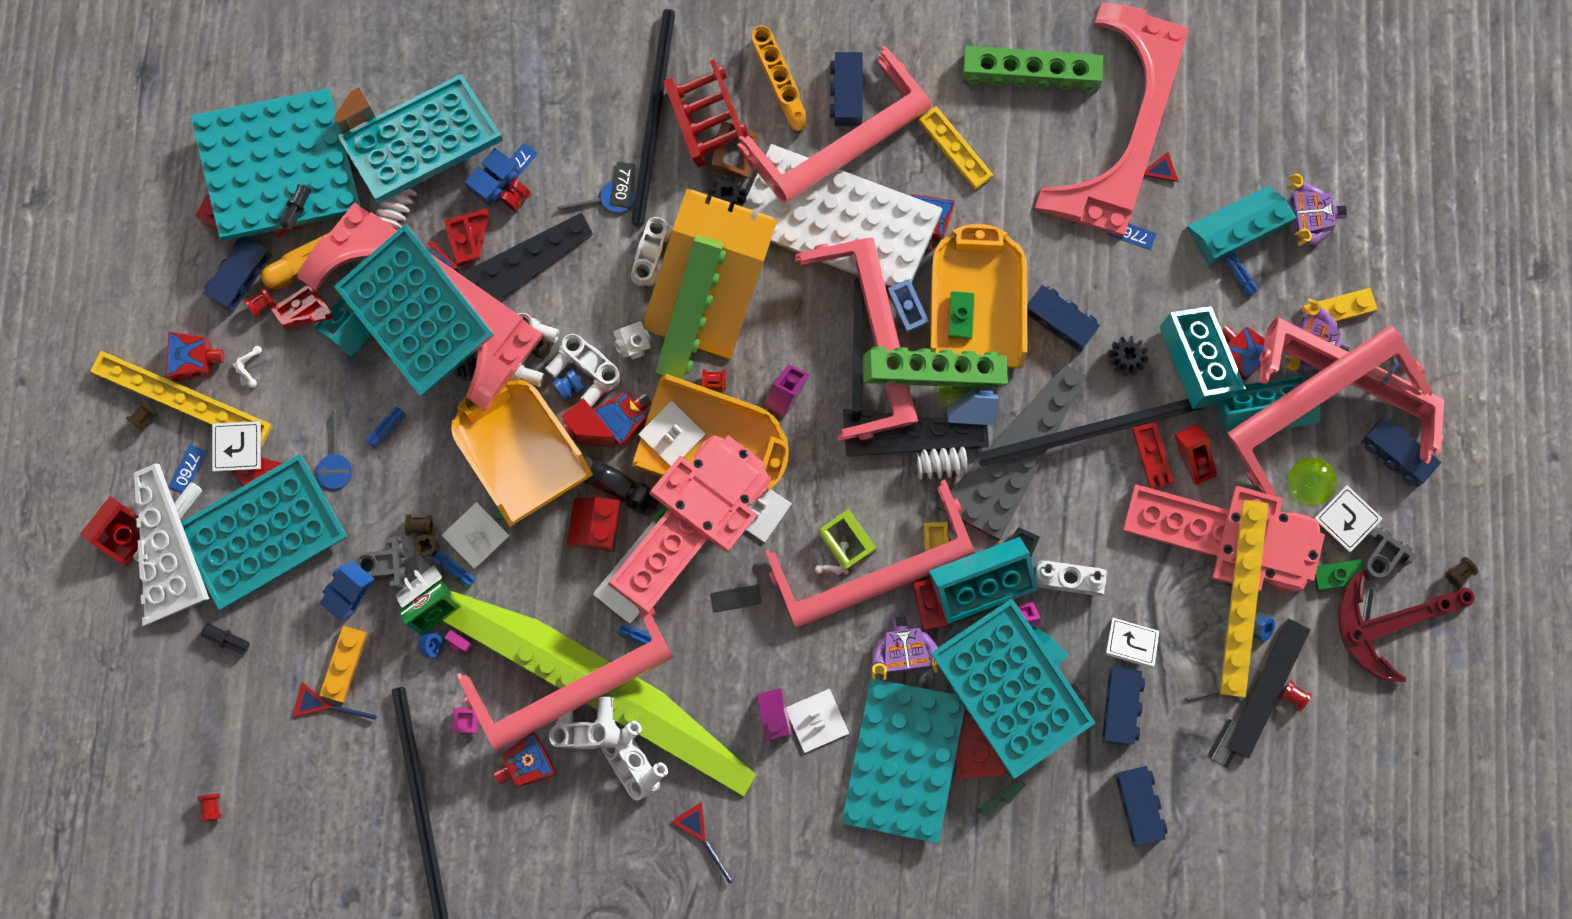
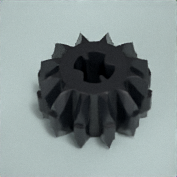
[708,176,747,212]
[1108,336,1149,376]

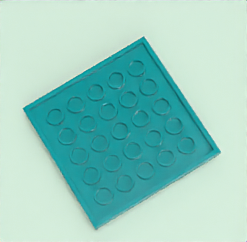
[190,88,361,241]

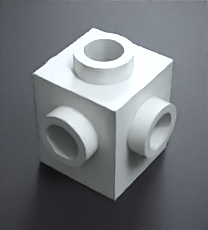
[613,321,651,360]

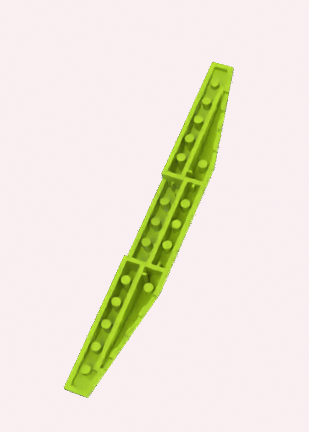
[443,591,756,796]

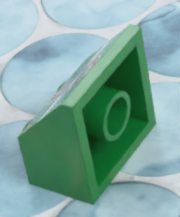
[399,580,461,636]

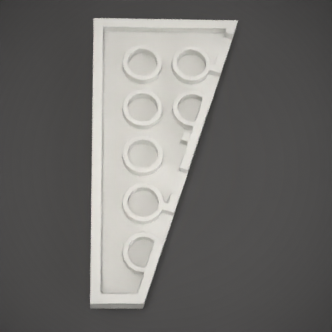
[134,464,209,626]

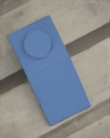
[888,279,929,336]
[946,387,999,426]

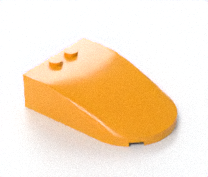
[929,224,1027,369]
[631,374,789,493]
[451,379,593,527]

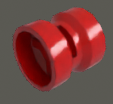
[499,179,531,212]

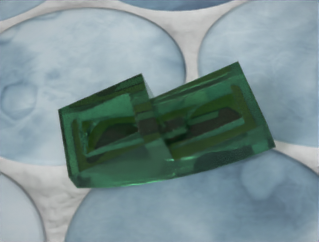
[977,781,1026,816]

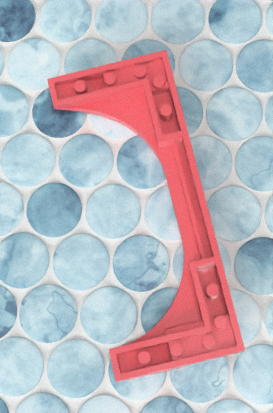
[1035,3,1189,237]
[297,202,543,411]

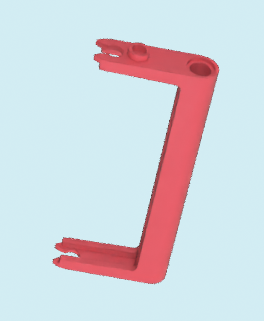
[737,46,931,203]
[795,238,918,441]
[1259,317,1444,464]
[1227,326,1433,496]
[765,480,975,628]
[457,607,673,751]

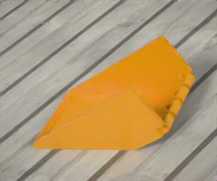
[643,189,778,360]

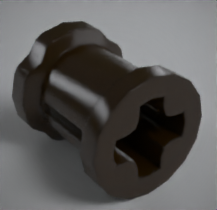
[125,400,158,432]
[405,514,433,536]
[414,534,440,560]
[1445,557,1479,588]

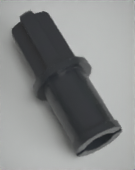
[280,184,312,229]
[201,623,250,655]

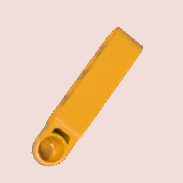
[751,25,806,131]
[261,233,329,290]

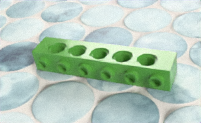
[962,46,1104,92]
[863,346,1008,389]

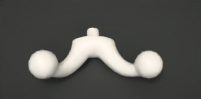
[233,346,262,388]
[815,541,849,575]

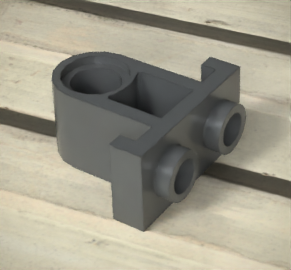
[1362,527,1417,581]
[355,537,407,590]

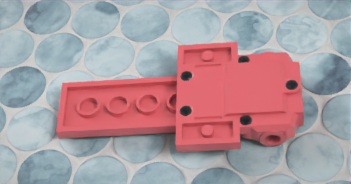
[608,435,770,614]
[1122,484,1325,593]

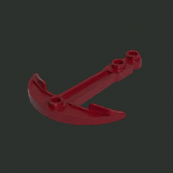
[1338,569,1475,682]

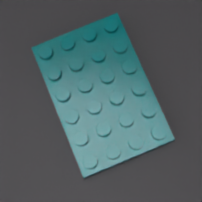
[338,74,503,204]
[334,224,495,397]
[181,454,348,611]
[929,599,1095,779]
[842,678,965,844]

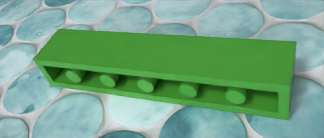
[655,235,726,380]

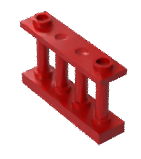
[663,59,749,168]

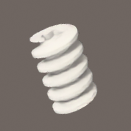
[376,188,417,229]
[917,447,967,480]

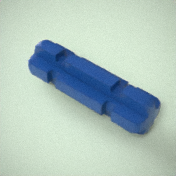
[1224,253,1258,297]
[366,406,406,447]
[433,551,476,588]
[618,623,652,646]

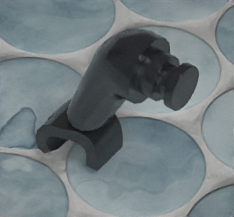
[583,457,659,516]

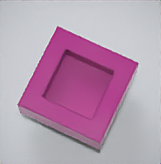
[1017,602,1041,627]
[445,630,473,654]
[452,708,479,734]

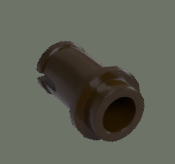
[532,337,550,358]

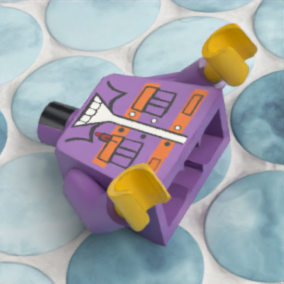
[1287,173,1347,246]
[1283,298,1350,371]
[872,616,938,680]

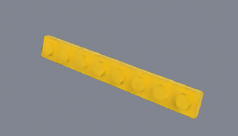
[90,351,273,447]
[1220,500,1268,697]

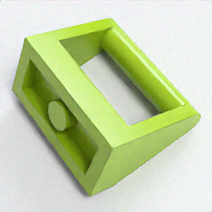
[817,509,877,570]

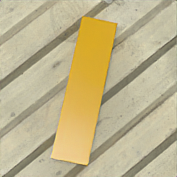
[918,106,994,191]

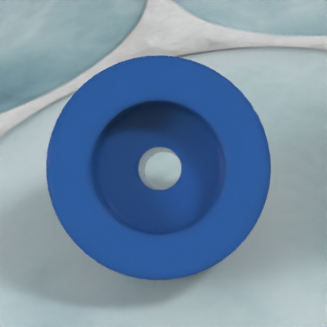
[1253,615,1275,641]
[417,633,443,658]

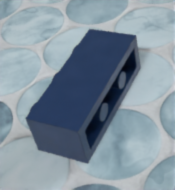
[830,52,863,126]
[203,236,272,313]
[1027,285,1100,353]
[1361,416,1442,488]
[1101,667,1145,746]
[1114,766,1168,847]

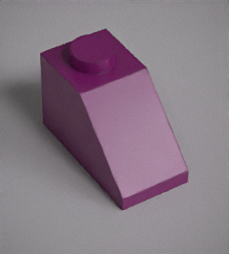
[764,364,809,417]
[758,688,793,742]

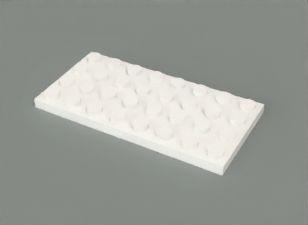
[743,144,943,292]

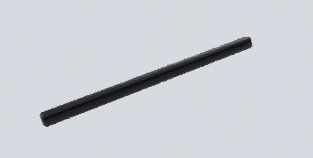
[631,9,675,226]
[977,398,1202,466]
[391,687,449,919]

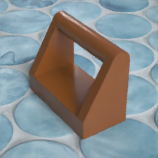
[334,87,375,133]
[712,122,758,179]

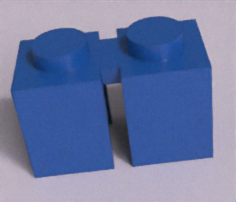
[465,148,519,206]
[319,561,374,621]

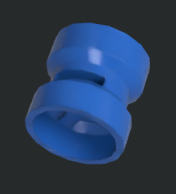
[552,370,585,402]

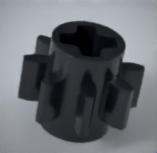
[454,354,477,381]

